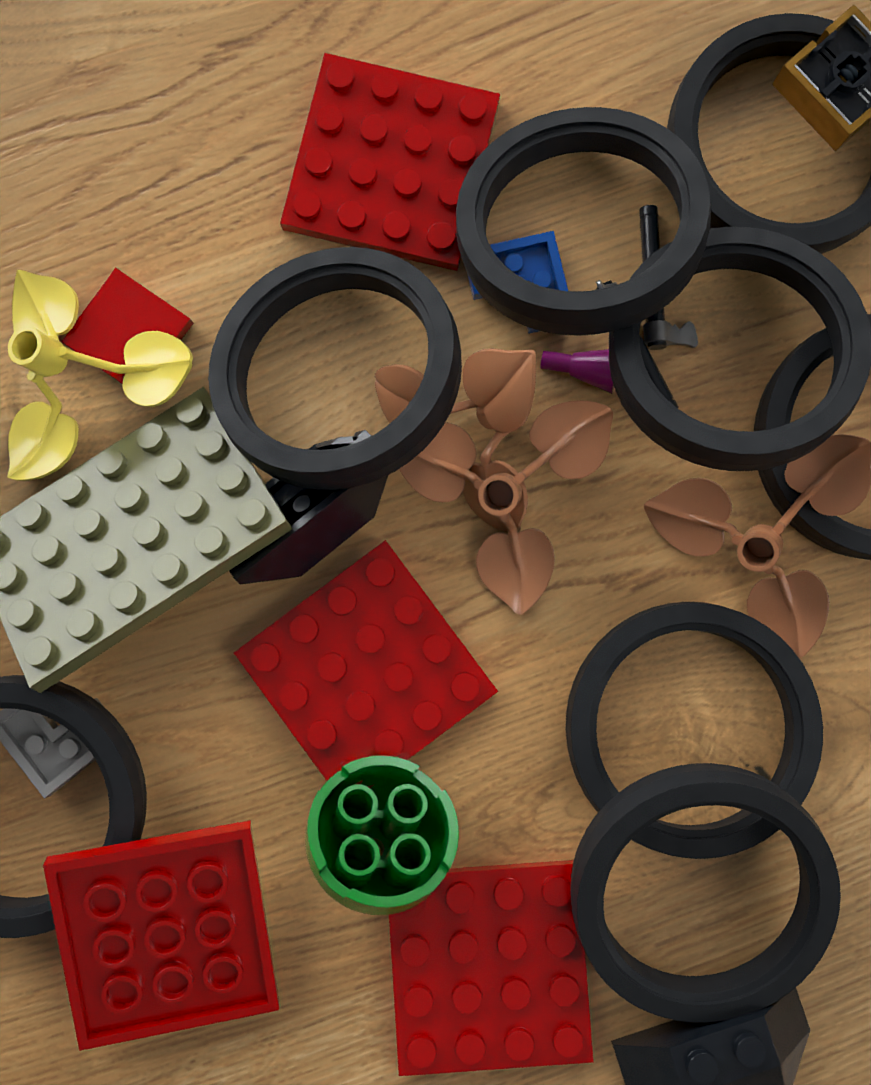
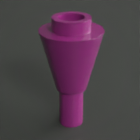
[540,349,614,394]

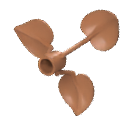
[374,348,536,533]
[399,400,613,615]
[644,434,871,658]

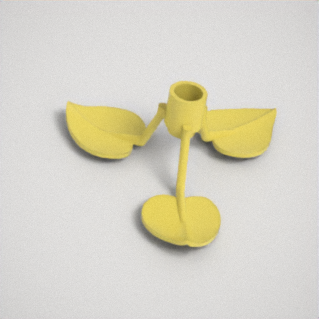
[7,270,193,481]

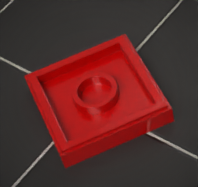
[61,267,194,384]

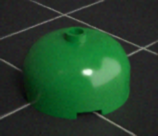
[305,755,459,915]

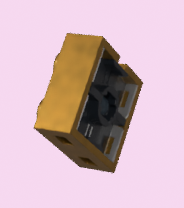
[772,5,871,152]

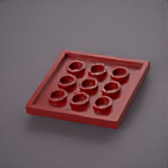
[280,53,500,271]
[233,540,499,788]
[43,820,279,1051]
[389,860,594,1076]

